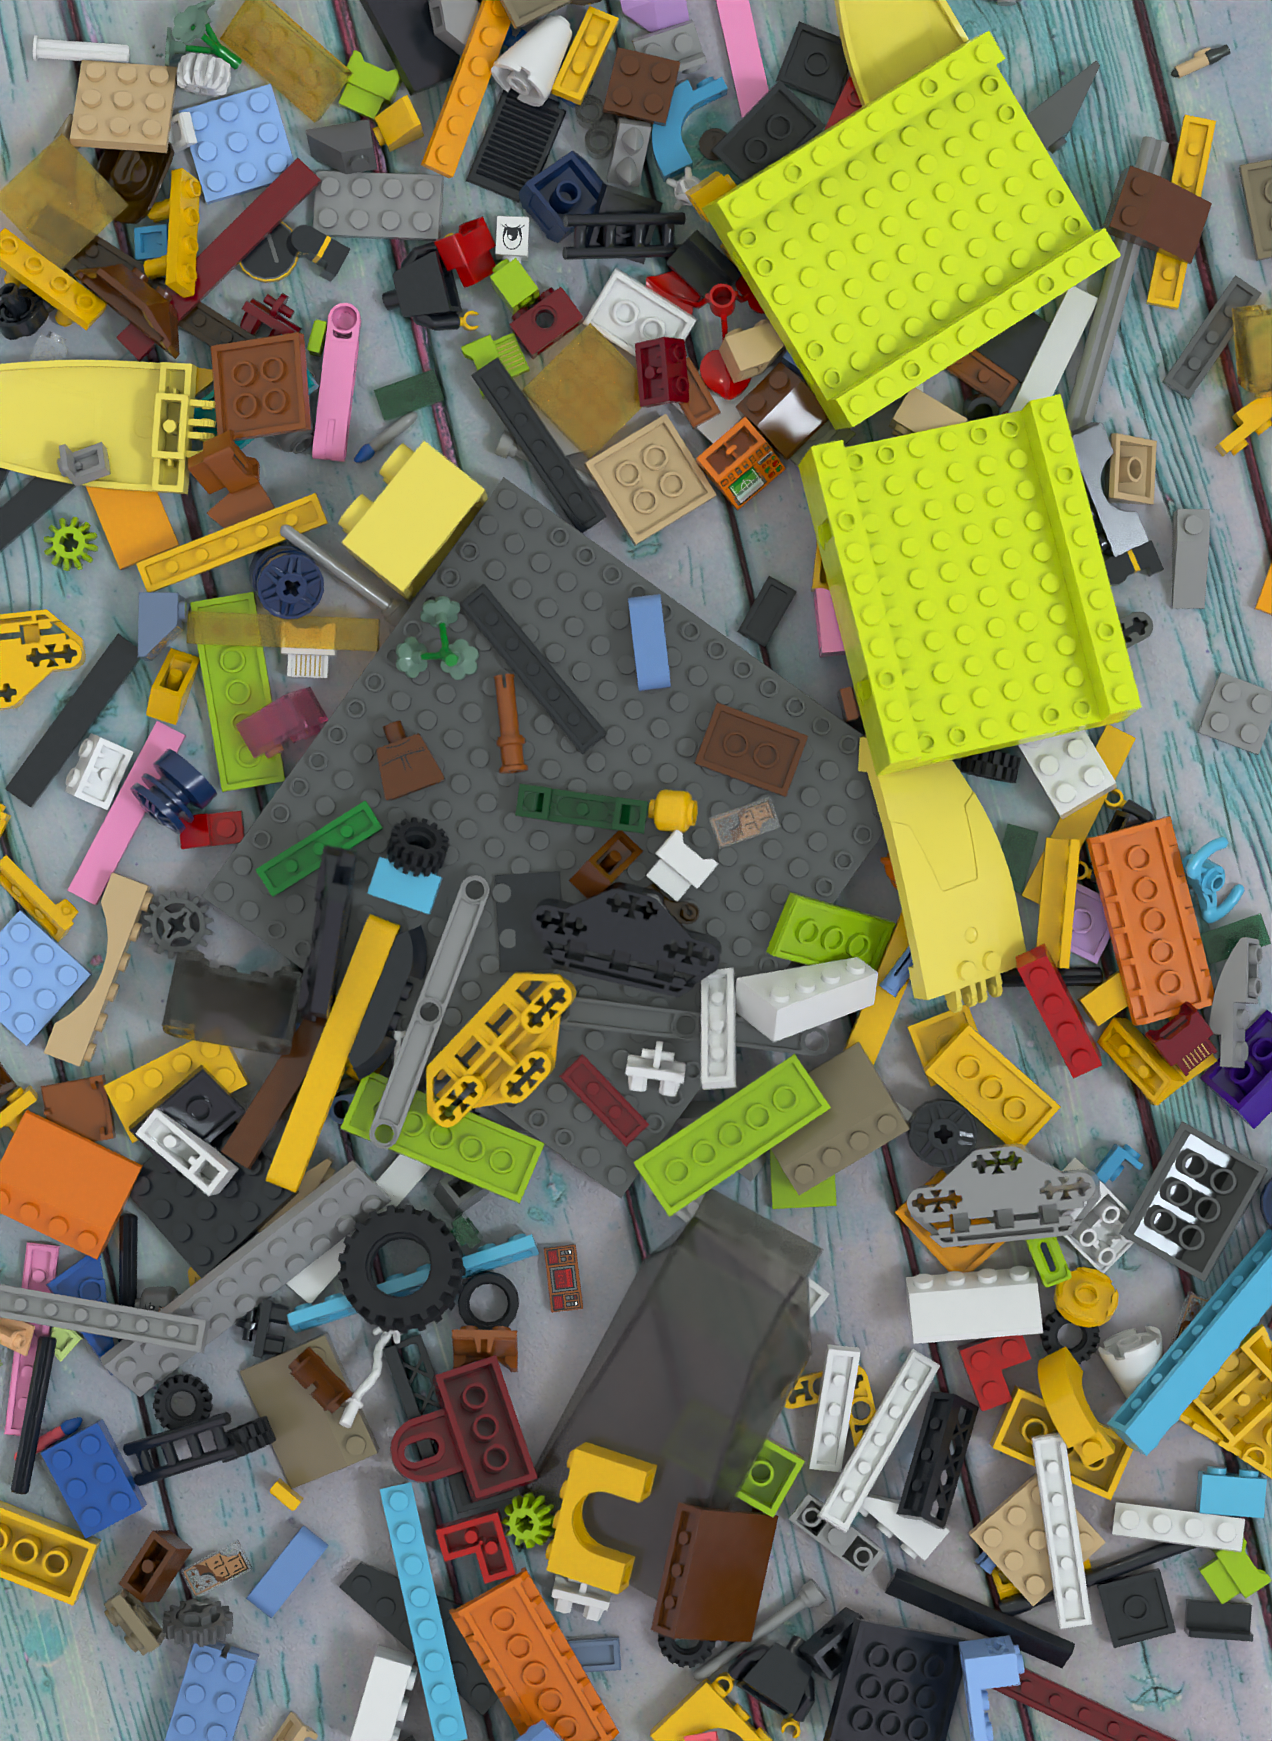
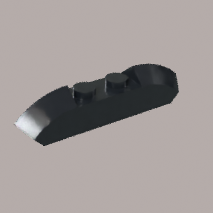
[348,926,427,1080]

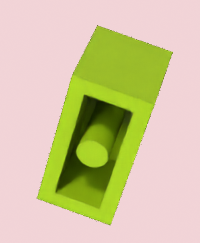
[490,258,540,315]

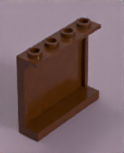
[651,1502,779,1642]

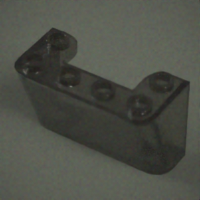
[162,950,303,1055]

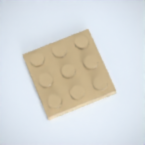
[70,60,177,153]
[584,414,717,546]
[968,1473,1106,1606]

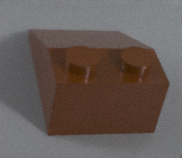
[1102,165,1212,264]

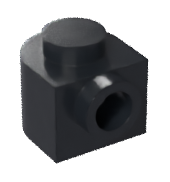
[962,394,999,422]

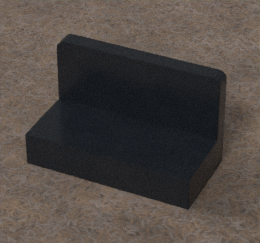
[666,230,742,305]
[1184,1599,1253,1642]

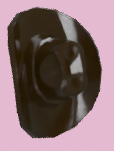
[94,142,175,224]

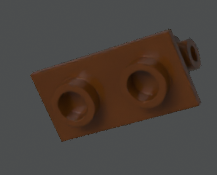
[287,1347,353,1414]

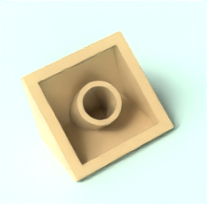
[1104,433,1157,505]

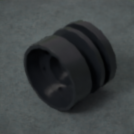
[906,1098,977,1168]

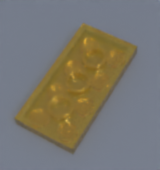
[220,0,353,123]

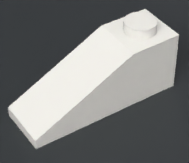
[136,1109,239,1196]

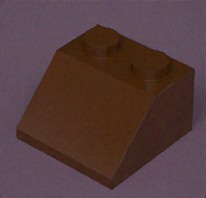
[735,362,829,460]

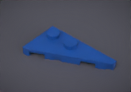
[46,1255,114,1376]

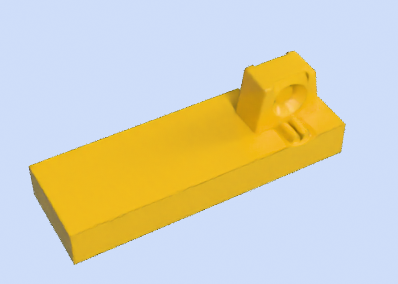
[551,6,619,106]
[0,855,79,942]

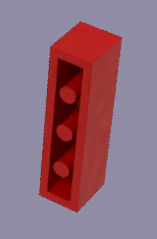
[1016,943,1102,1079]

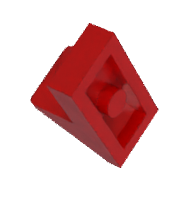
[178,811,245,849]

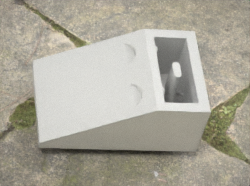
[1039,1158,1135,1273]

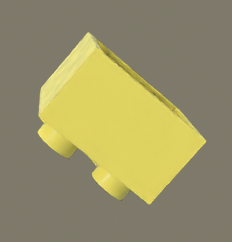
[338,441,488,602]

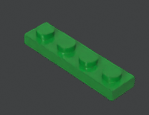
[255,800,383,897]

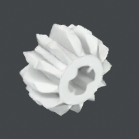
[177,53,231,97]

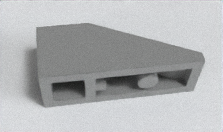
[1172,509,1210,609]

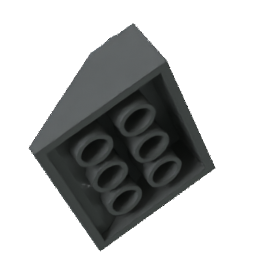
[1119,1121,1268,1282]

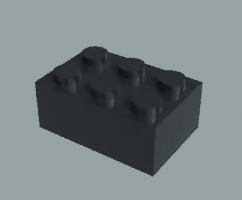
[710,80,825,182]

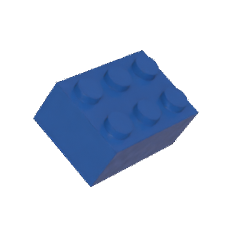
[41,1419,147,1539]

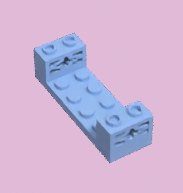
[959,1635,1024,1741]

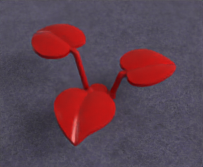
[646,271,765,400]

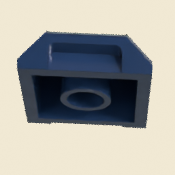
[518,151,605,243]

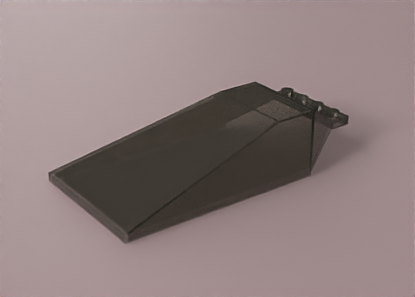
[520,1188,824,1600]

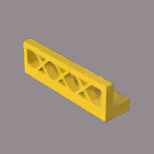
[1036,837,1081,969]

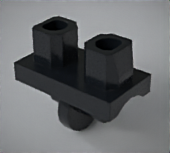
[235,1297,291,1358]

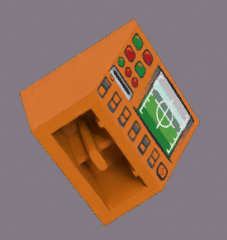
[696,417,786,511]

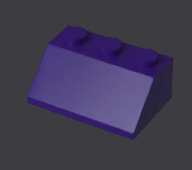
[1200,1010,1272,1129]

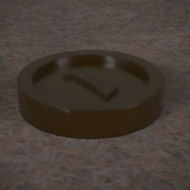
[699,128,727,161]

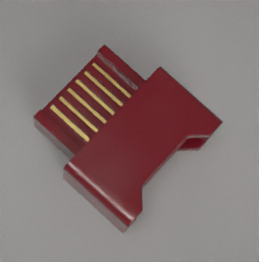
[1145,1001,1218,1076]

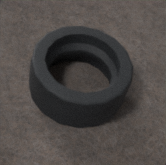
[458,1272,519,1330]

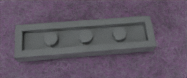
[1162,275,1262,400]

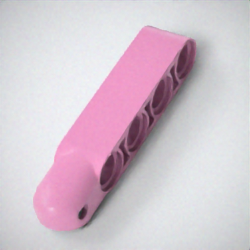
[312,303,361,462]

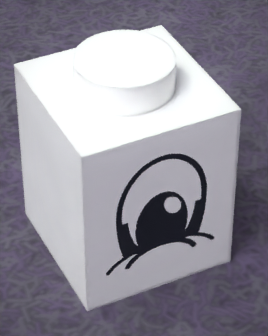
[495,216,530,264]

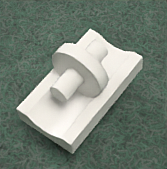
[625,1041,686,1097]
[551,1574,611,1621]

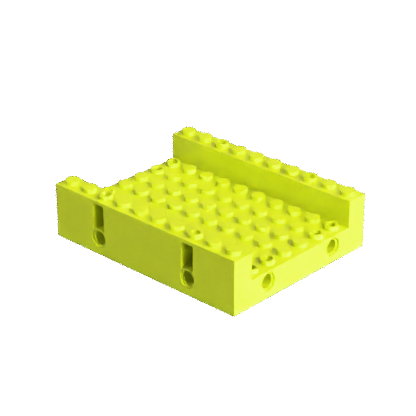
[702,31,1121,430]
[798,394,1142,776]

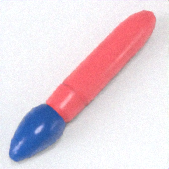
[14,1417,83,1461]

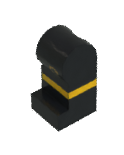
[286,225,350,282]
[1104,540,1164,587]

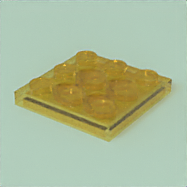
[0,133,129,269]
[522,323,642,459]

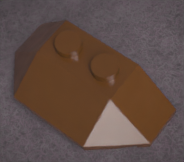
[74,264,180,359]

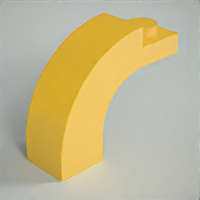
[1037,1346,1115,1466]

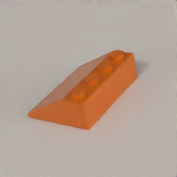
[0,1110,143,1260]

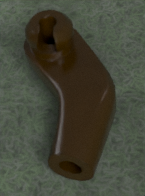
[645,882,700,924]

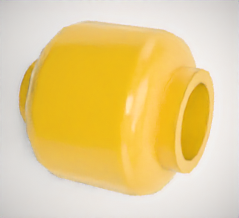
[648,789,698,833]

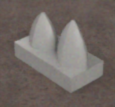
[607,118,651,187]

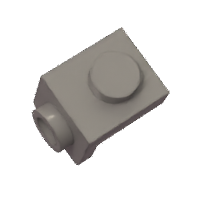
[57,442,111,487]

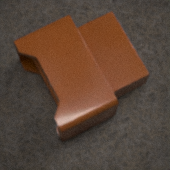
[187,429,260,495]

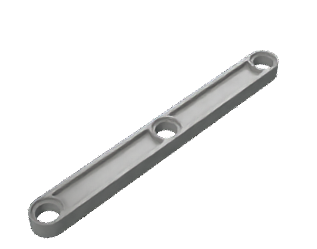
[369,875,490,1149]

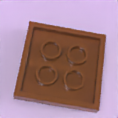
[211,332,311,441]

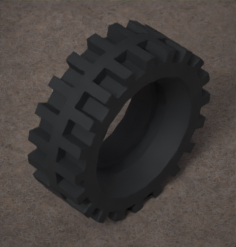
[338,1205,466,1334]

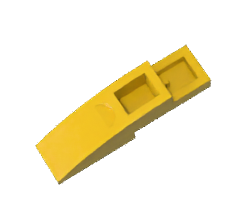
[1215,391,1272,457]

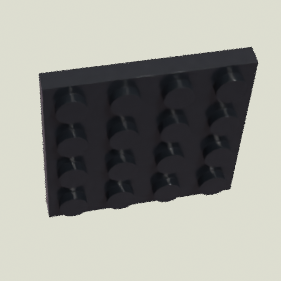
[129,1121,299,1278]
[823,1618,969,1741]

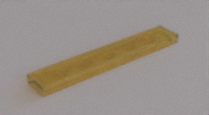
[186,611,380,652]

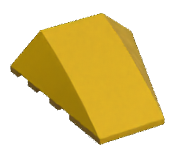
[1179,1324,1272,1479]

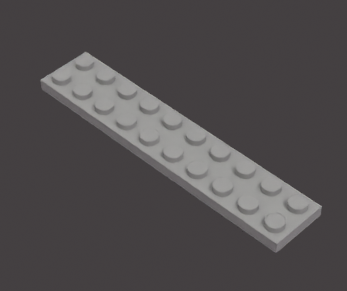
[100,1160,391,1397]

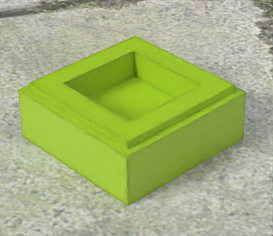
[307,319,327,357]

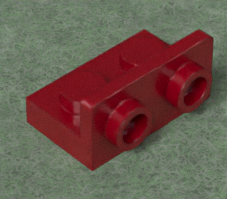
[635,337,690,408]

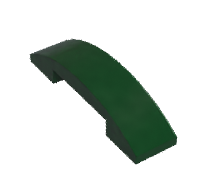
[515,784,649,834]

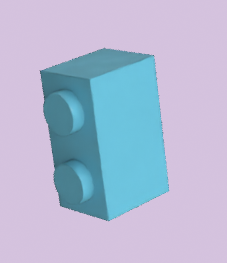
[367,855,443,915]
[1195,1466,1267,1518]

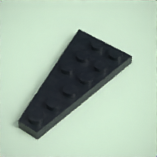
[339,1561,498,1715]

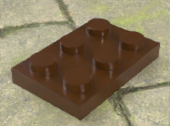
[694,702,808,797]

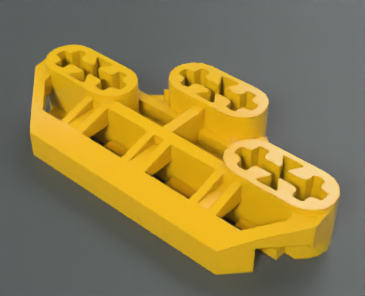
[0,609,86,710]
[426,972,576,1128]

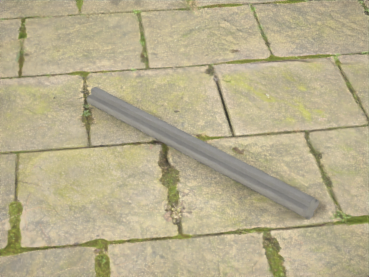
[1066,136,1169,432]

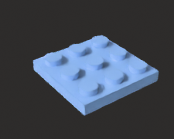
[179,84,294,205]
[0,910,93,1046]

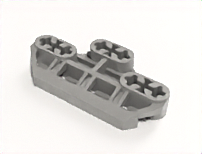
[907,1143,1101,1248]

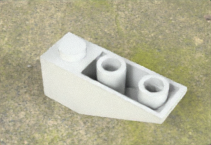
[858,1493,950,1561]

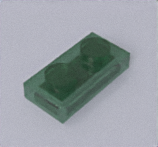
[374,369,445,422]
[1001,824,1039,894]
[1200,913,1271,964]
[451,1212,483,1249]

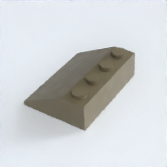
[771,1042,910,1195]
[239,1332,380,1489]

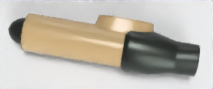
[1171,44,1231,78]

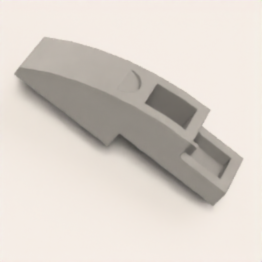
[1209,938,1263,1068]

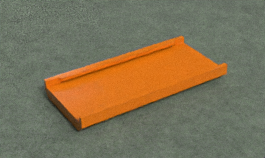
[1086,816,1215,1026]
[449,1567,619,1741]

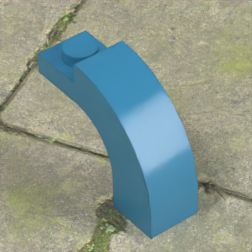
[652,77,728,182]

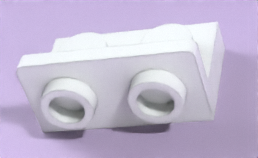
[65,733,133,810]

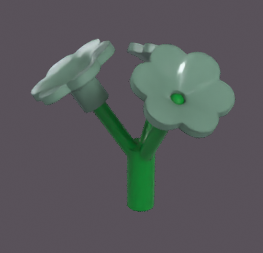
[165,0,242,70]
[396,596,479,680]

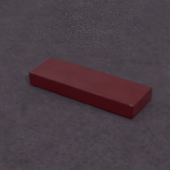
[559,1054,650,1147]

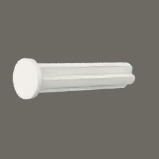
[33,35,130,63]

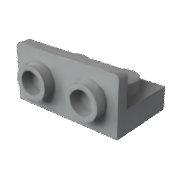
[632,19,707,74]

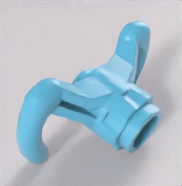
[1182,837,1245,923]

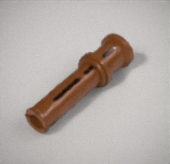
[493,674,528,774]

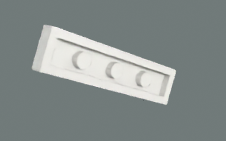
[701,968,736,1090]
[808,1344,860,1472]
[1112,1502,1245,1553]

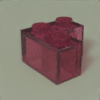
[235,687,329,759]

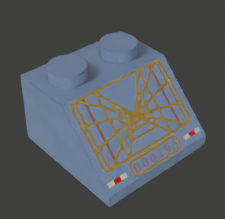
[138,592,190,661]

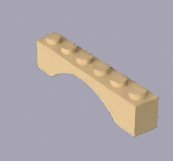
[44,872,154,1067]

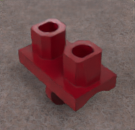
[240,293,302,337]

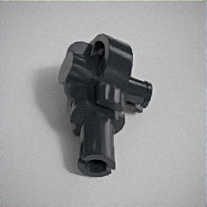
[0,267,77,340]

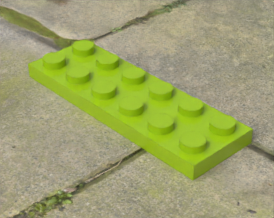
[190,592,286,792]
[633,1054,831,1217]
[340,1072,544,1204]

